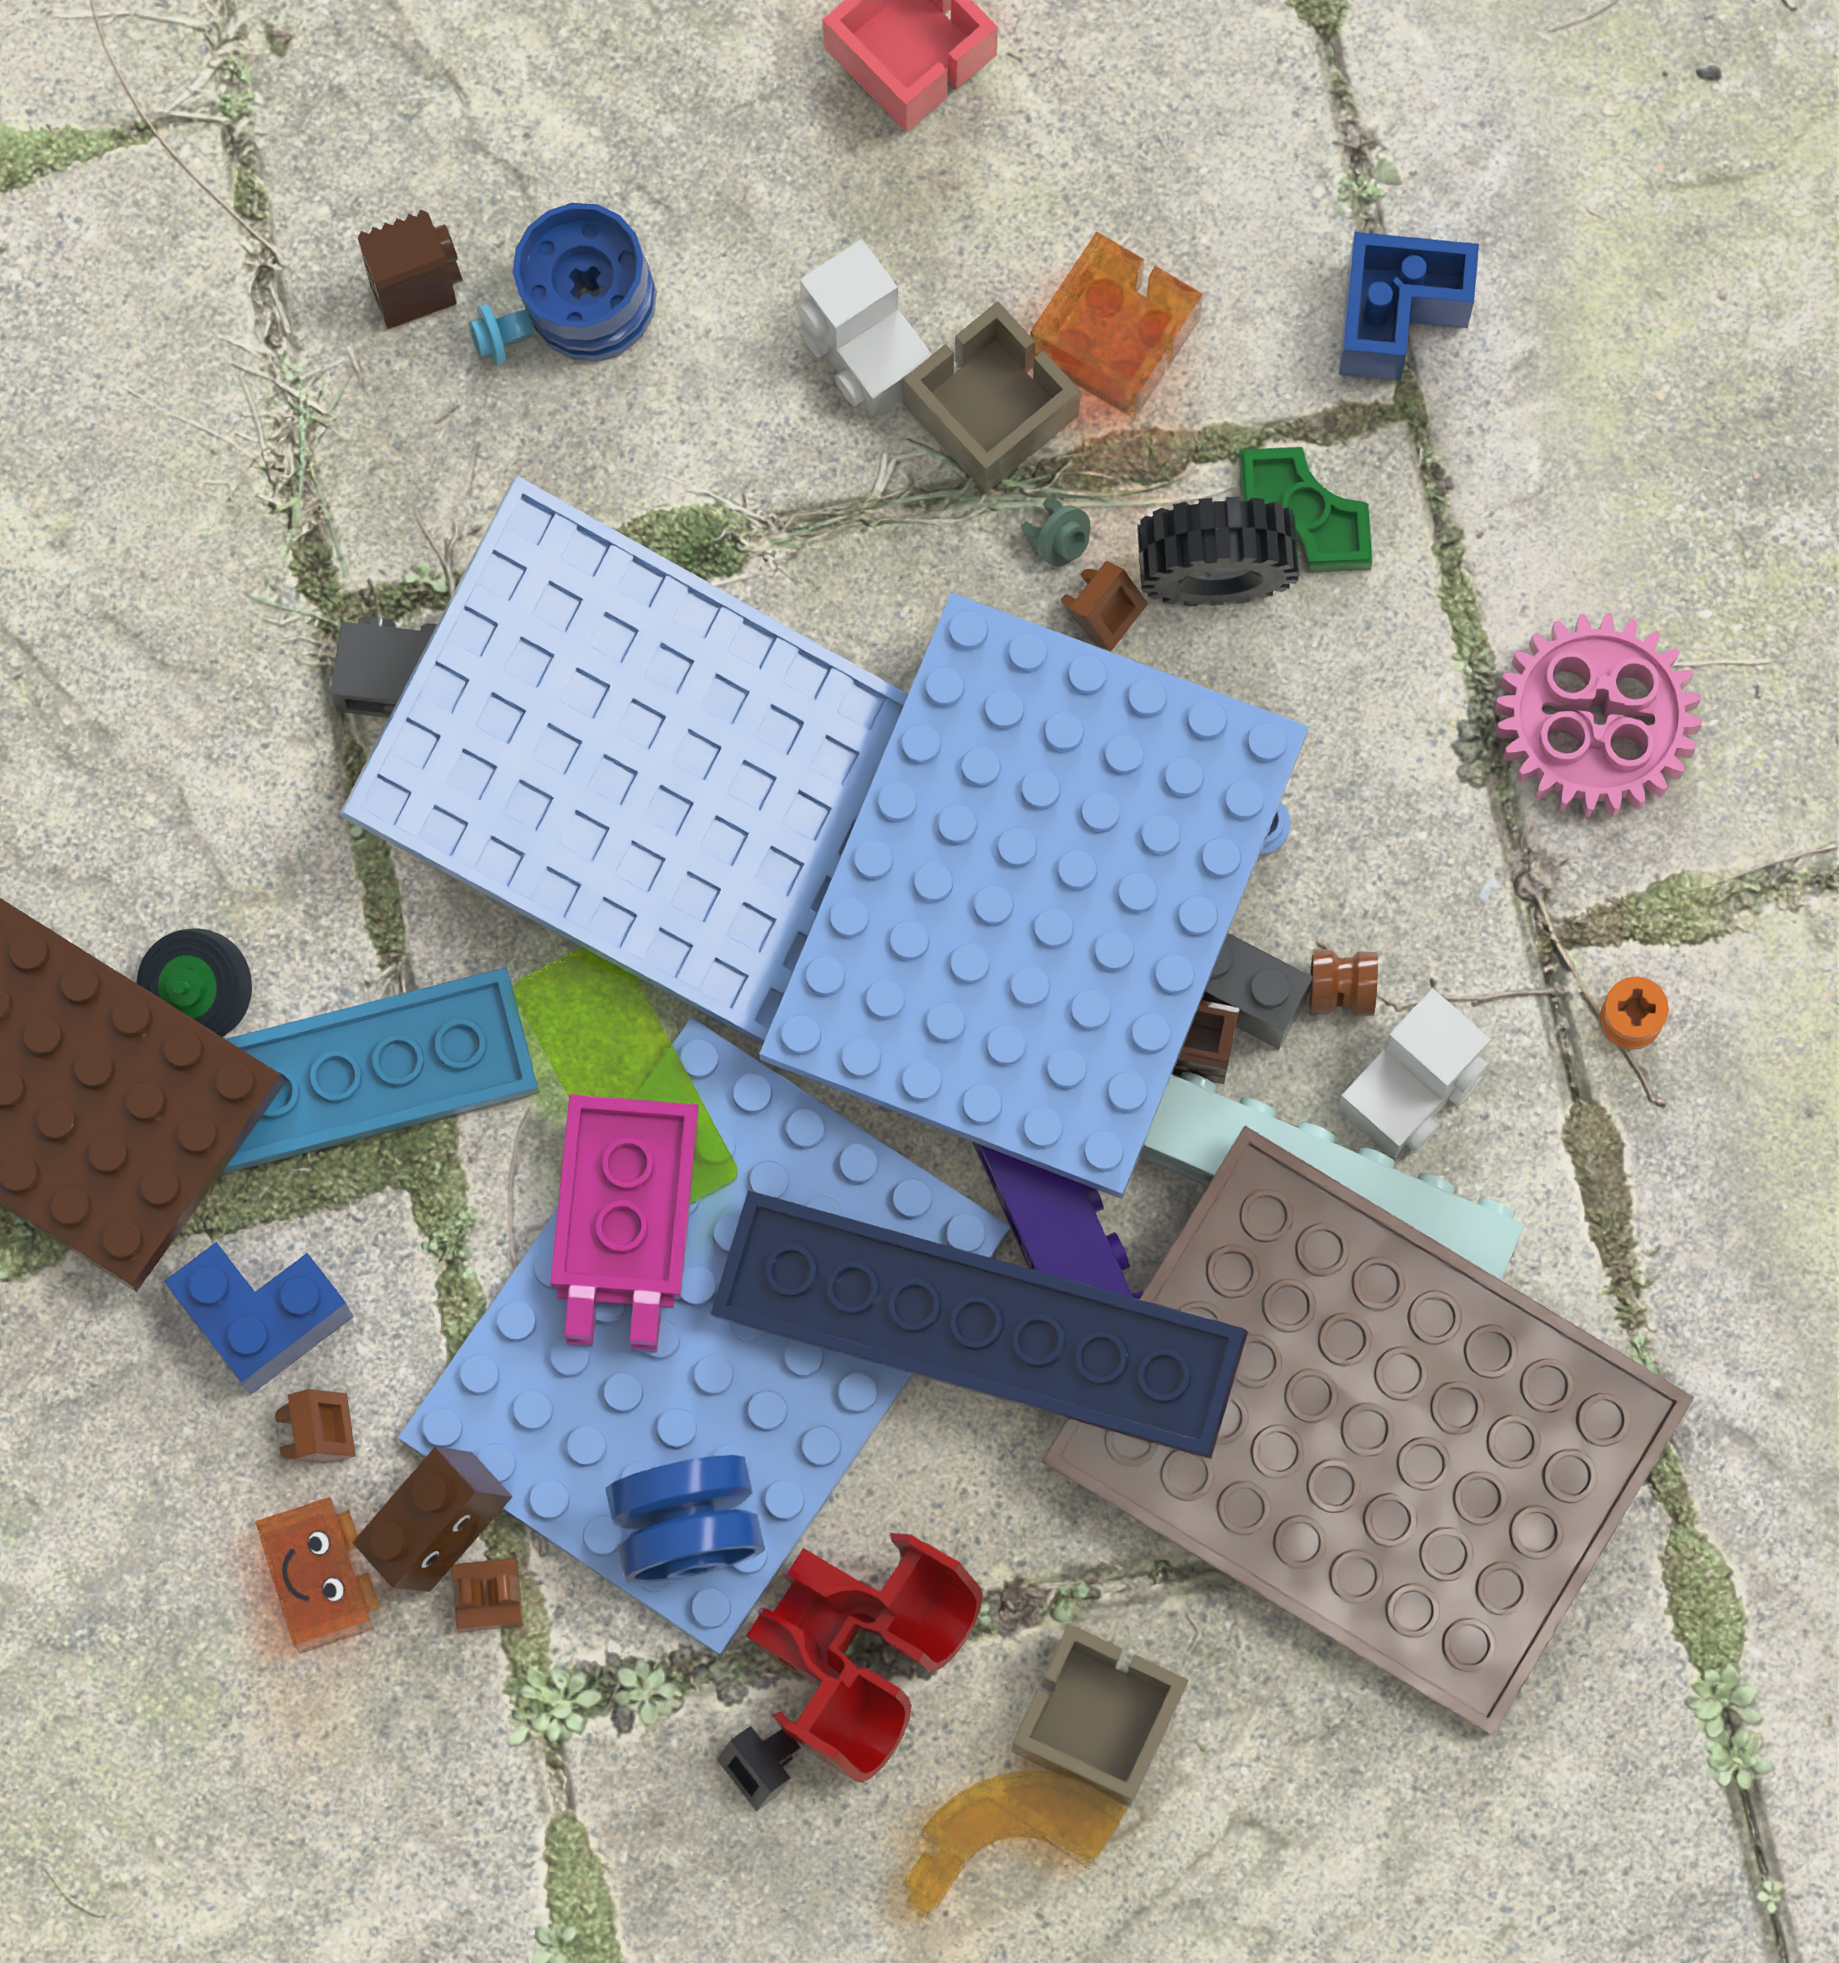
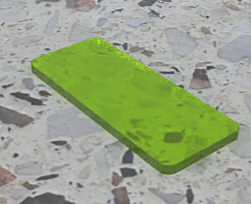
[514,947,738,1205]

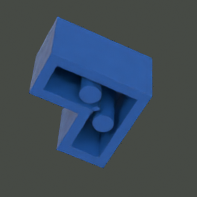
[1339,232,1479,381]
[164,1242,354,1396]

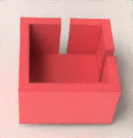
[822,0,998,133]

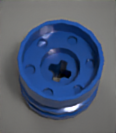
[513,203,657,361]

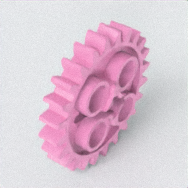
[1494,613,1702,818]

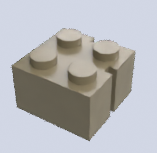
[903,301,1081,493]
[1011,1623,1189,1808]

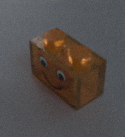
[255,1497,381,1654]

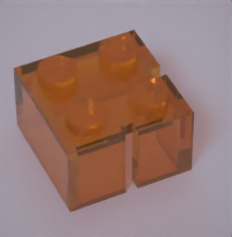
[1030,231,1203,419]

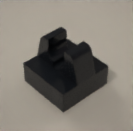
[717,1726,801,1812]

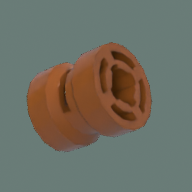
[1309,949,1378,1016]

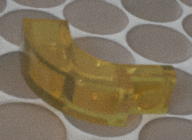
[903,1772,1128,1921]

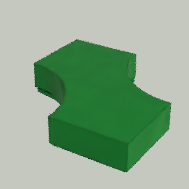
[1239,447,1372,573]

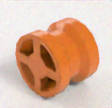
[1599,976,1669,1050]

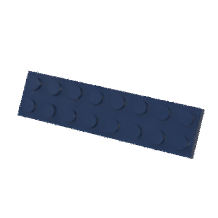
[710,1190,1248,1459]

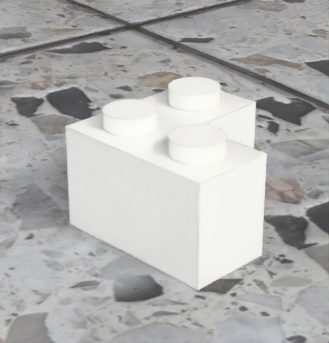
[797,239,932,419]
[1337,988,1491,1160]

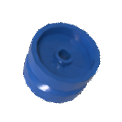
[605,1455,765,1583]

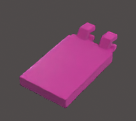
[550,1094,699,1352]

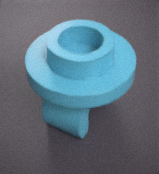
[469,304,534,366]

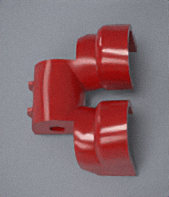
[746,1533,983,1783]

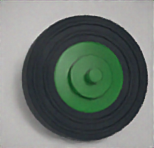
[136,928,252,1037]

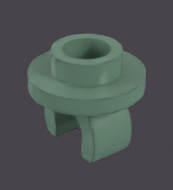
[1021,499,1091,567]

